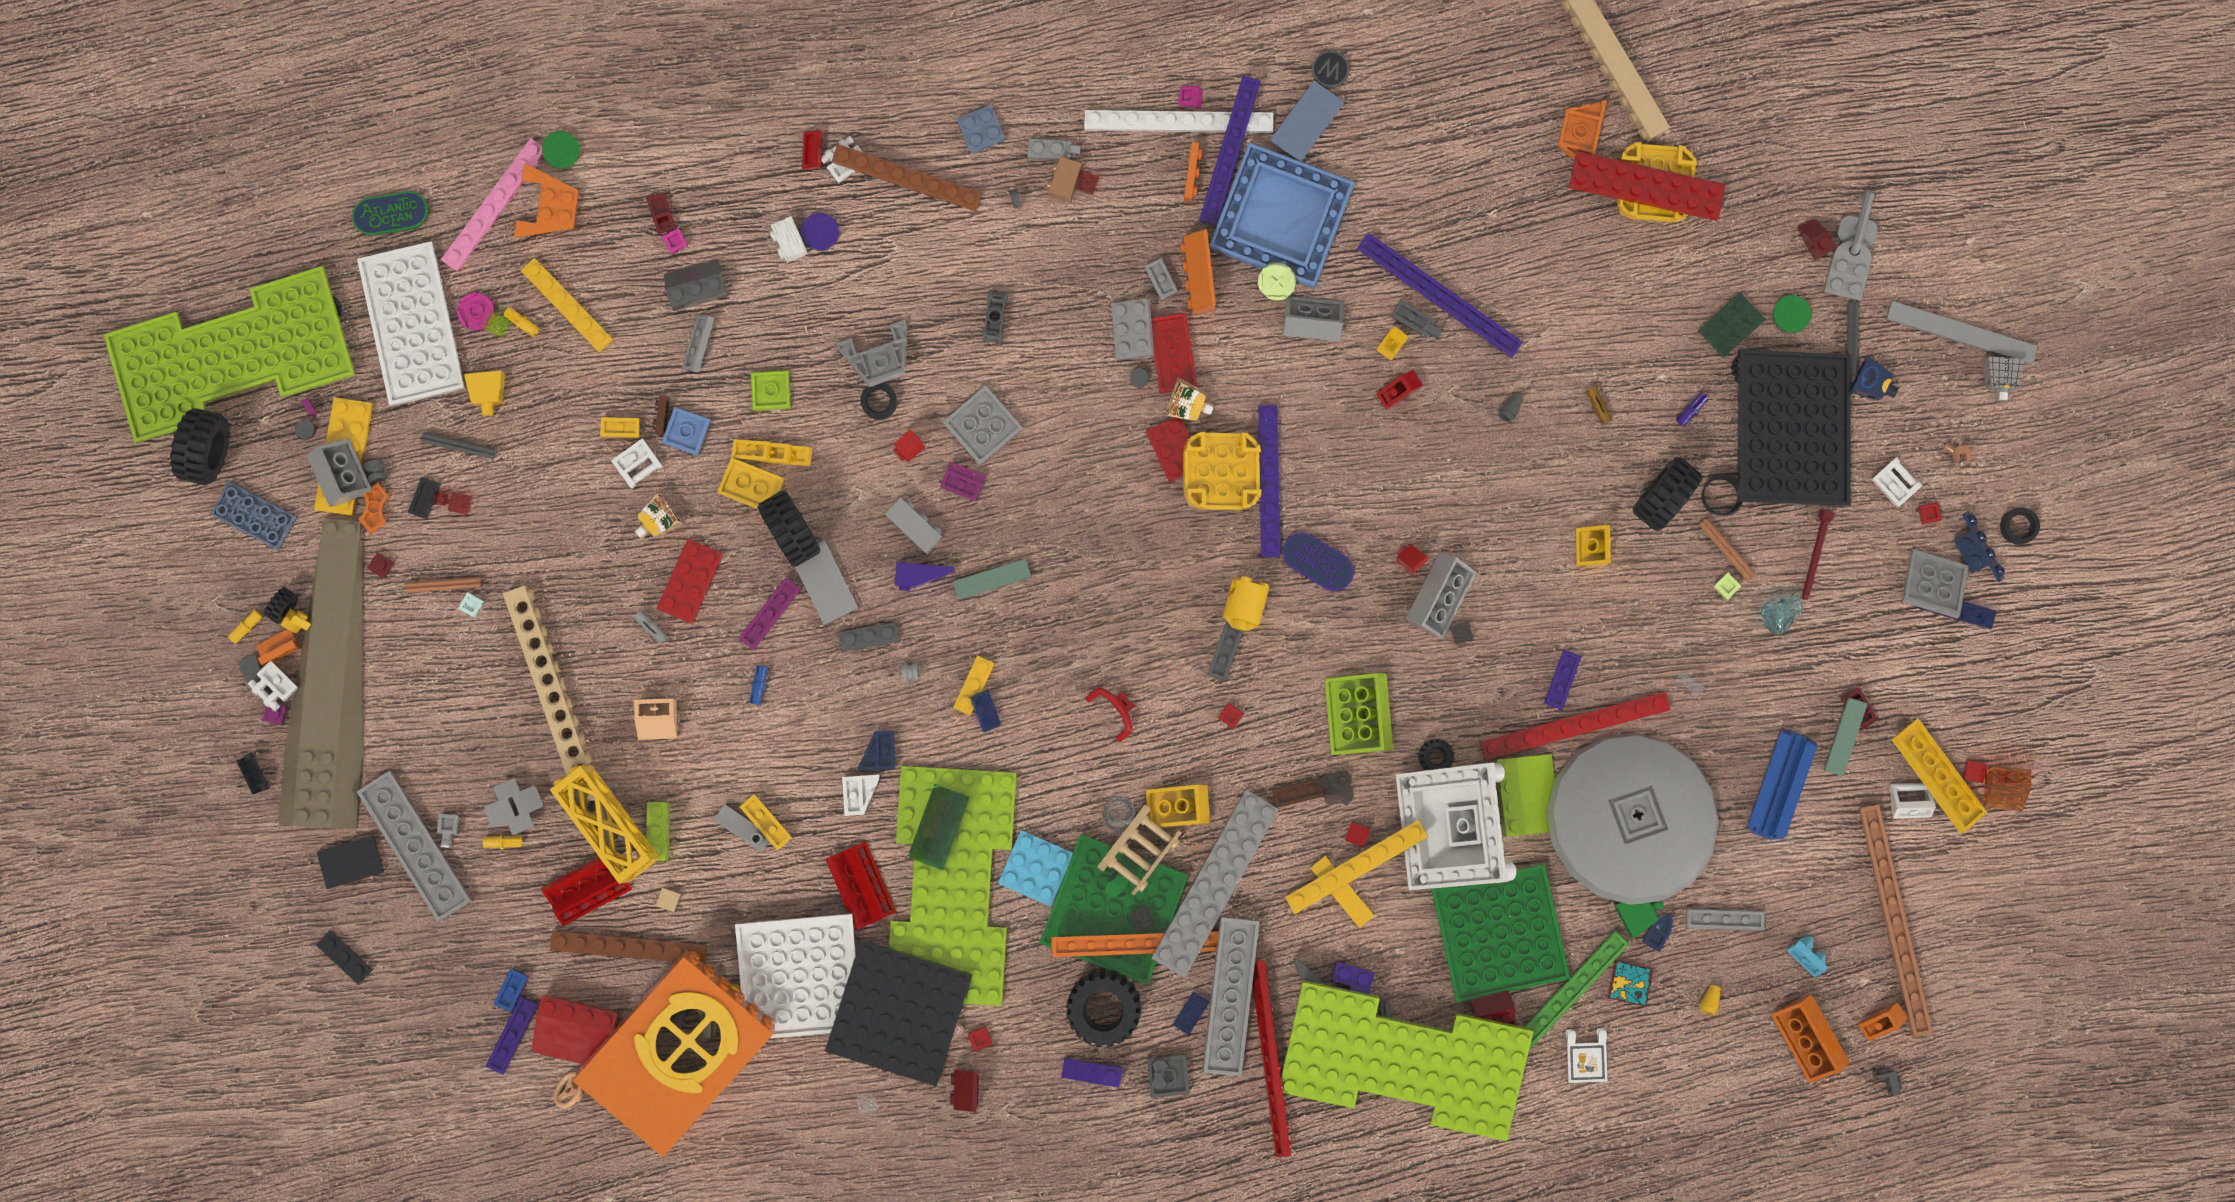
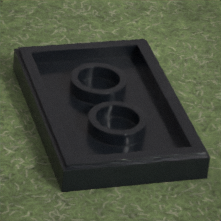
[316,835,384,889]

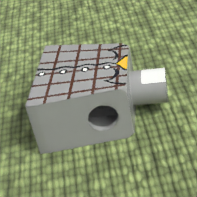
[1983,356,2025,402]

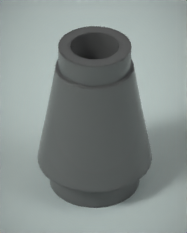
[1498,393,1523,422]

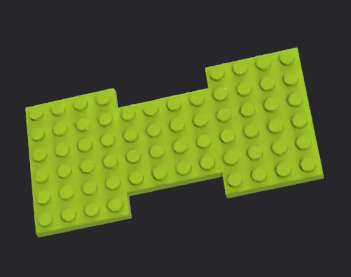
[103,266,356,444]
[889,766,1017,1006]
[1281,980,1534,1141]

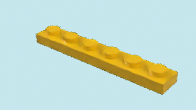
[521,258,613,353]

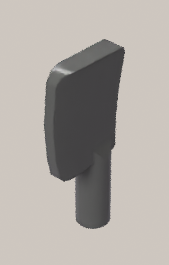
[238,655,272,695]

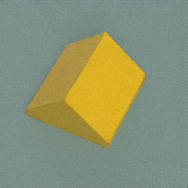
[1576,525,1611,566]

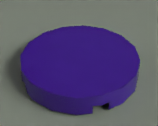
[801,213,839,251]

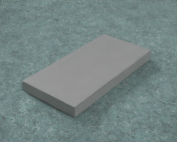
[795,540,859,625]

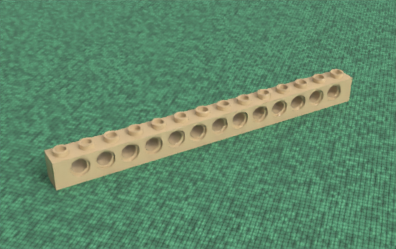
[502,586,618,843]

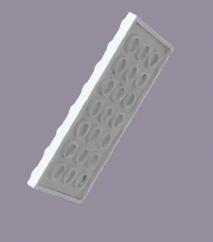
[357,242,466,406]

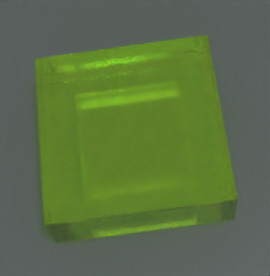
[483,312,510,337]

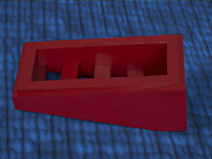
[1840,687,1878,731]

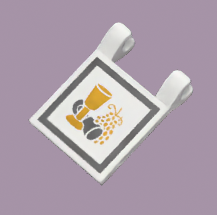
[1566,1028,1608,1083]

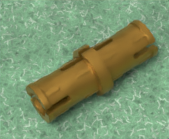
[1585,386,1613,425]

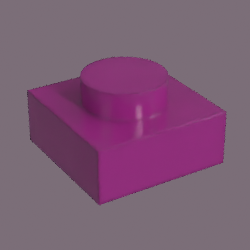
[262,705,288,726]

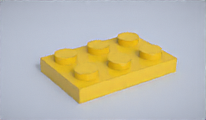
[717,458,785,509]

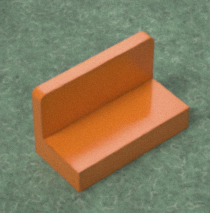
[256,629,301,666]

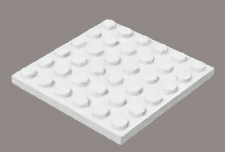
[735,913,856,1038]

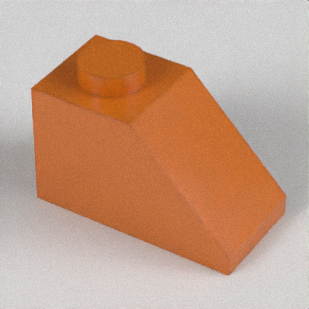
[1858,1002,1908,1041]

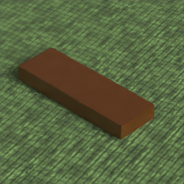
[1271,776,1332,808]

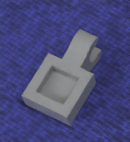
[437,814,460,848]

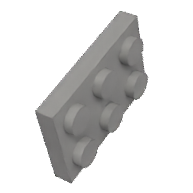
[1112,298,1154,361]

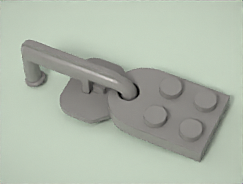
[1823,190,1878,301]

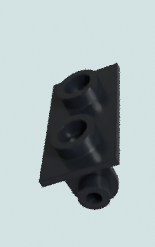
[236,753,270,795]

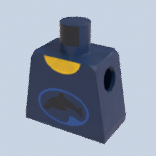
[1851,357,1899,401]

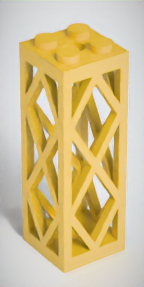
[550,765,660,884]

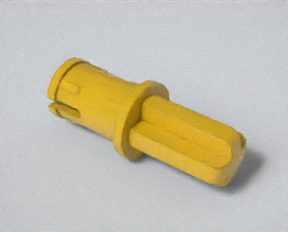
[503,307,540,338]
[228,609,263,644]
[483,834,523,849]

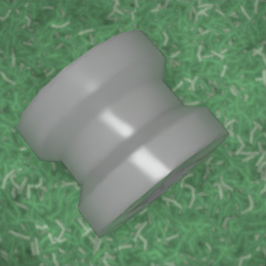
[902,662,919,682]

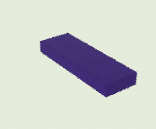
[1543,650,1582,710]

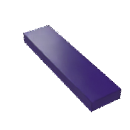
[485,996,539,1075]

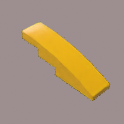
[731,439,812,467]

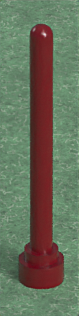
[1802,509,1835,600]

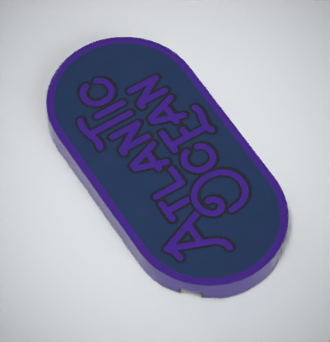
[1283,533,1354,591]

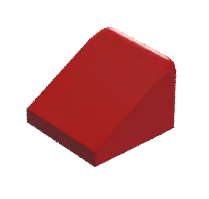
[1345,822,1370,847]

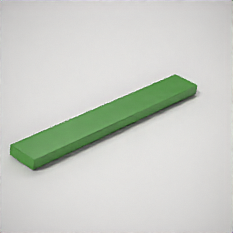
[1523,931,1630,1050]

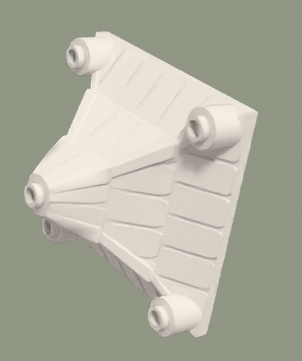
[1396,763,1516,890]

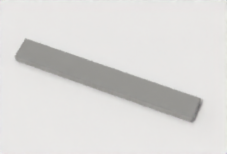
[1885,301,2038,365]

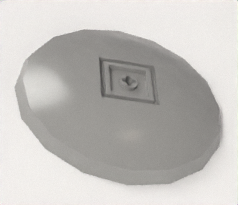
[1547,732,1719,905]

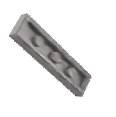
[1686,909,1765,931]

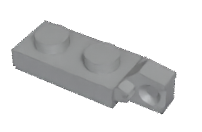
[1028,139,1081,161]

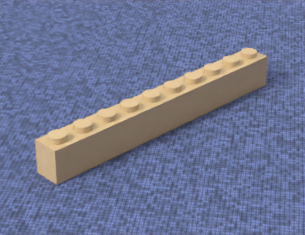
[1561,0,1670,143]

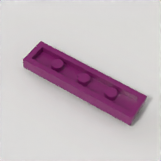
[739,577,801,650]

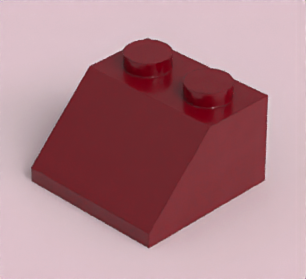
[950,1069,979,1112]

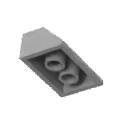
[1283,296,1343,342]
[307,439,372,507]

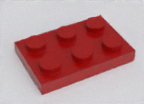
[1145,417,1190,483]

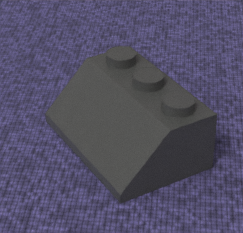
[664,260,729,311]

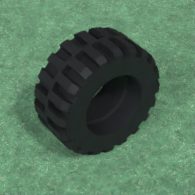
[170,408,230,485]
[1633,457,1703,531]
[757,491,821,567]
[1066,969,1142,1047]

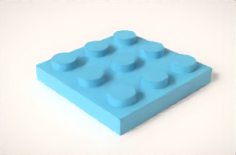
[998,830,1073,907]

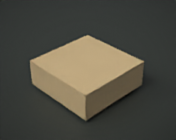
[656,888,681,912]

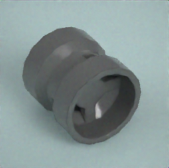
[364,459,388,483]

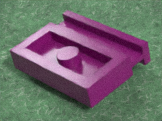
[940,462,986,502]

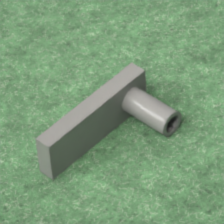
[714,804,769,852]

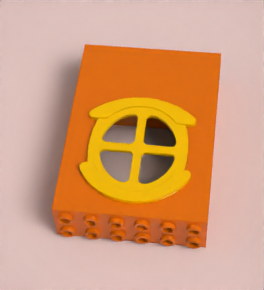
[573,949,775,1157]

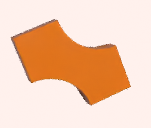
[358,482,390,535]

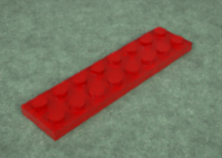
[1568,151,1726,221]

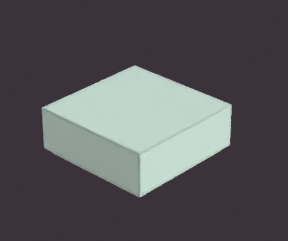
[458,592,485,618]

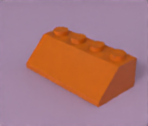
[1180,229,1216,314]
[1771,994,1850,1083]

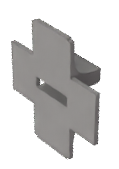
[484,778,544,835]

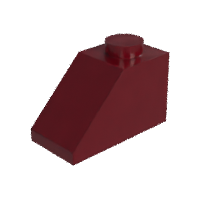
[1797,219,1837,261]

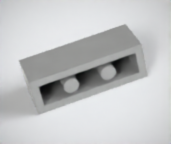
[885,497,943,555]

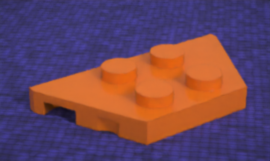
[1557,100,1607,160]

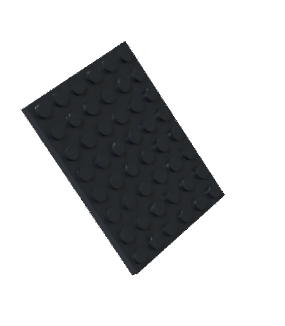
[1737,349,1851,506]

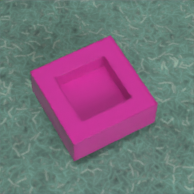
[662,228,688,255]

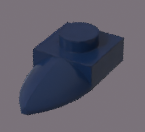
[1642,913,1673,952]

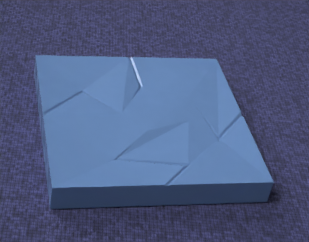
[1209,142,1355,289]

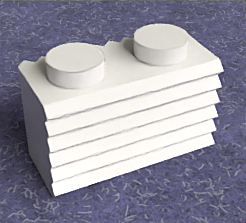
[770,216,808,263]

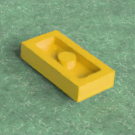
[600,417,640,438]

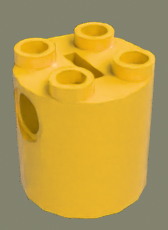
[1222,576,1269,631]

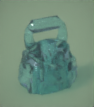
[1761,594,1803,635]

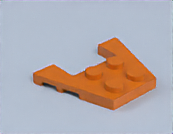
[514,164,579,238]

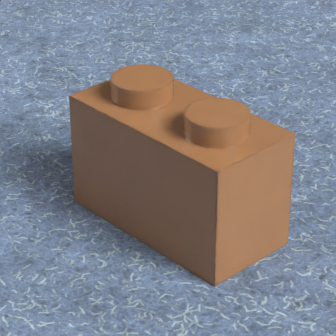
[1046,157,1082,203]

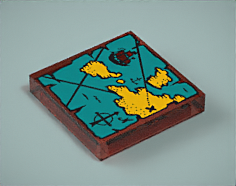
[1607,960,1654,1007]

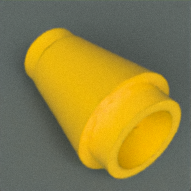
[1699,985,1721,1015]

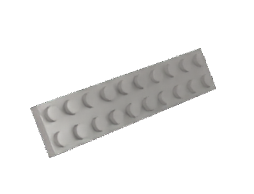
[1151,790,1279,978]

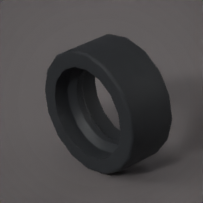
[860,383,897,420]
[2000,507,2040,545]

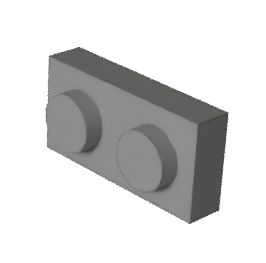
[1144,258,1178,301]

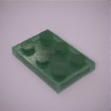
[1698,292,1766,358]

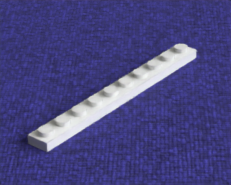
[1084,110,1273,133]

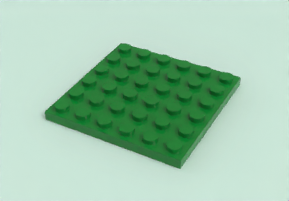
[1039,834,1189,985]
[1431,864,1570,1003]

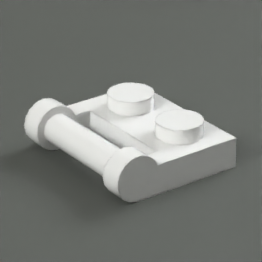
[611,438,663,489]
[1871,457,1922,508]

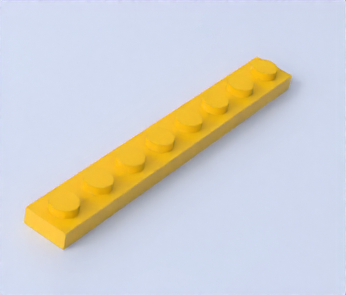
[1285,820,1429,914]

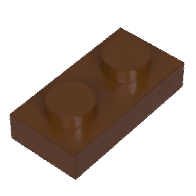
[653,395,670,436]

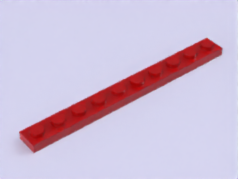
[1480,692,1671,760]
[1252,960,1292,1157]

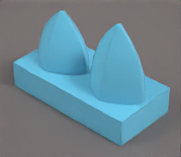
[1786,936,1828,977]

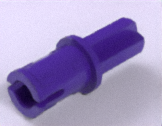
[1675,393,1708,427]

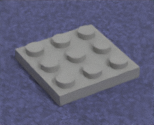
[942,385,1023,466]
[1902,549,1969,618]

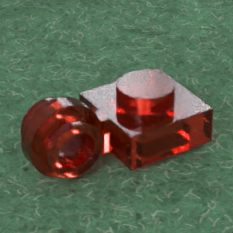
[433,492,472,516]

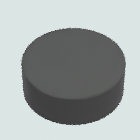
[1009,189,1022,209]
[1130,368,1149,388]
[295,420,316,440]

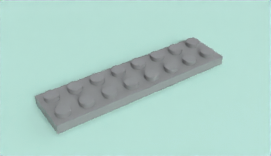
[357,771,472,922]
[1202,917,1260,1076]

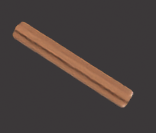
[1699,518,1755,580]
[405,577,482,593]

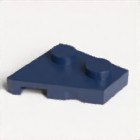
[858,731,895,770]

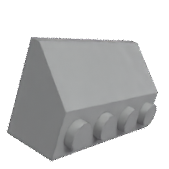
[1405,552,1477,640]

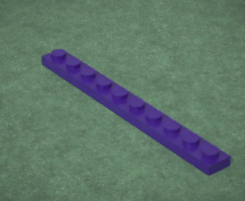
[1357,233,1523,359]

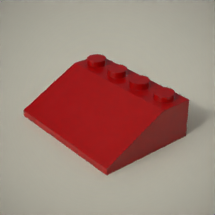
[531,994,622,1064]

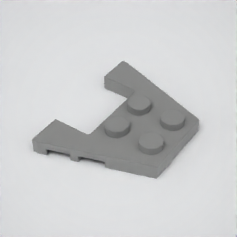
[835,320,908,387]

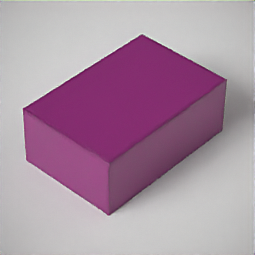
[301,398,319,417]

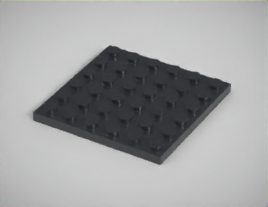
[825,939,972,1086]

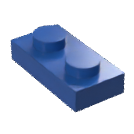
[494,968,529,1012]

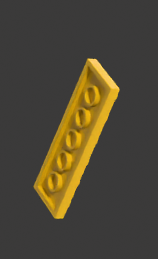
[314,397,373,516]
[1891,718,1987,834]

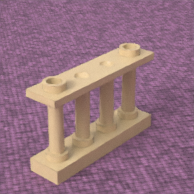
[1097,805,1182,895]

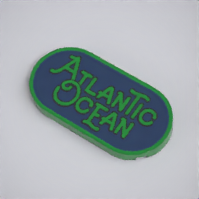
[352,191,429,236]

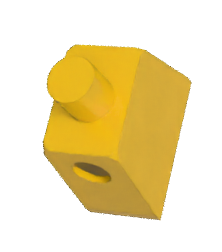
[464,371,505,416]

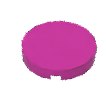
[457,292,496,331]

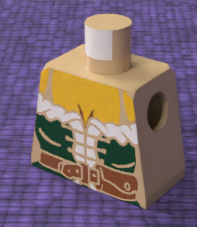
[1165,378,1214,421]
[634,493,684,539]

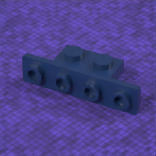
[1954,511,2005,582]

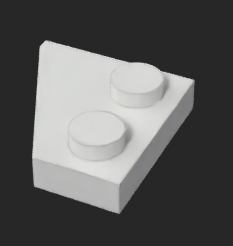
[842,775,880,816]

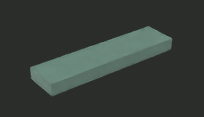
[953,559,1031,600]
[1823,697,1868,776]

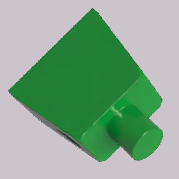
[1613,901,1664,938]

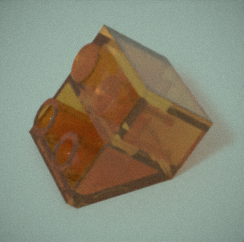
[1984,765,2032,812]

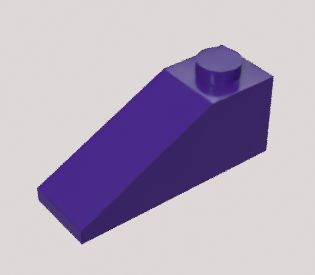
[895,562,955,592]
[1061,1058,1122,1087]

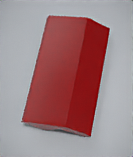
[825,842,897,930]
[541,857,632,926]

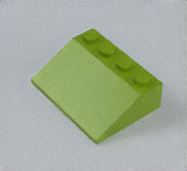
[1325,673,1393,755]
[1494,754,1555,837]

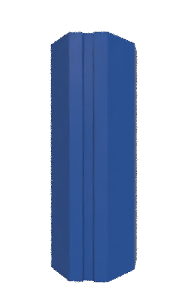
[1747,730,1818,840]

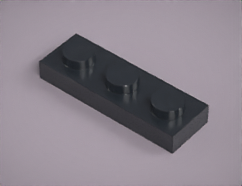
[316,931,373,985]

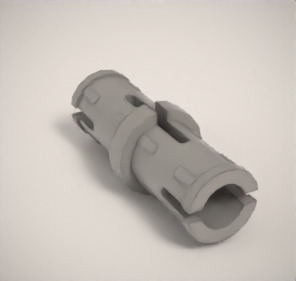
[633,610,669,645]

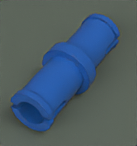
[749,665,769,705]

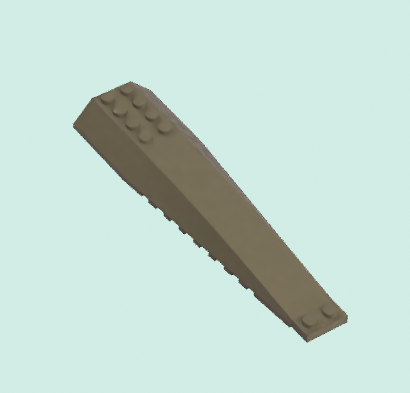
[279,519,363,829]

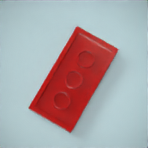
[1151,313,1197,394]
[656,539,724,624]

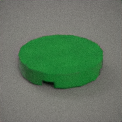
[542,131,580,169]
[1772,295,1811,333]

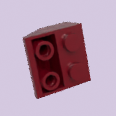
[1471,991,1517,1026]

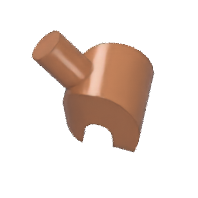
[1943,442,1972,463]

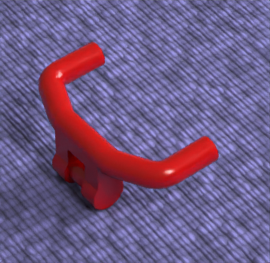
[1085,688,1136,742]

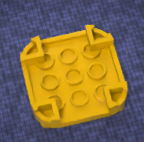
[1616,142,1697,223]
[1183,432,1262,510]

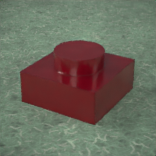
[367,552,395,579]

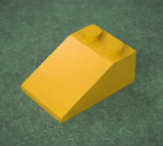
[1146,785,1210,828]

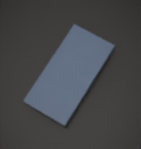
[1270,81,1345,162]
[210,481,298,550]

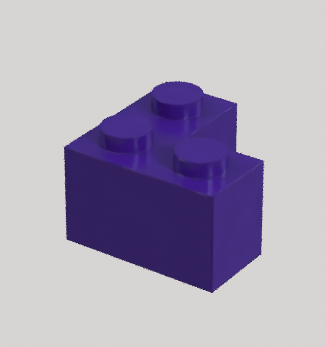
[1330,961,1375,994]

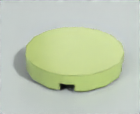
[1258,262,1296,301]

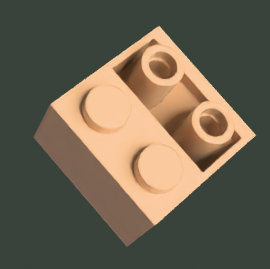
[634,699,677,740]

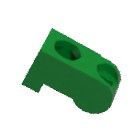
[1105,861,1137,897]

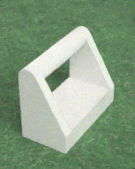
[1890,783,1936,819]

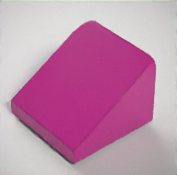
[1178,86,1203,108]

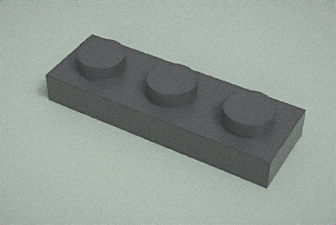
[1207,621,1243,682]
[839,623,899,652]

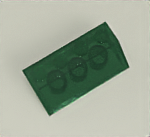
[908,784,971,870]

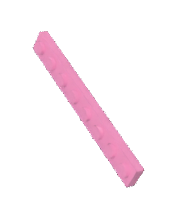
[441,138,543,272]

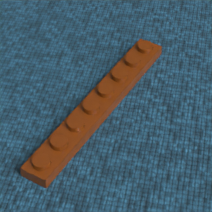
[831,144,982,212]
[550,931,708,964]

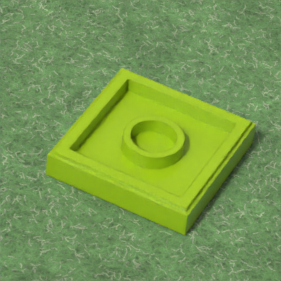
[751,370,791,411]

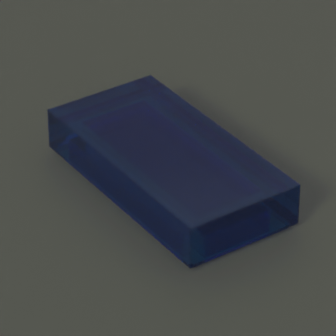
[1172,992,1210,1035]

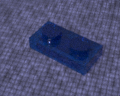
[969,689,1001,732]

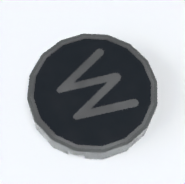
[1311,50,1349,89]

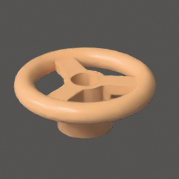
[554,1071,584,1109]

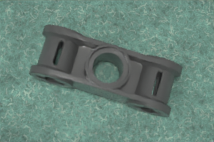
[982,290,1008,345]

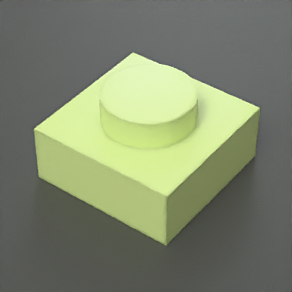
[1713,573,1741,600]

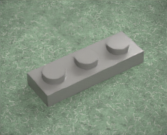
[682,315,714,373]

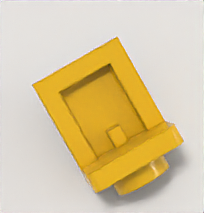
[1376,326,1408,361]
[280,608,311,633]

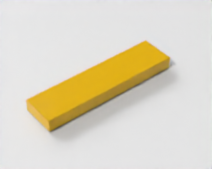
[1310,856,1374,928]

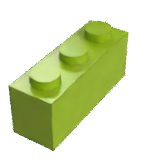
[646,802,670,861]

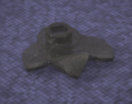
[1318,770,1353,806]

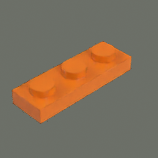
[1184,142,1202,202]

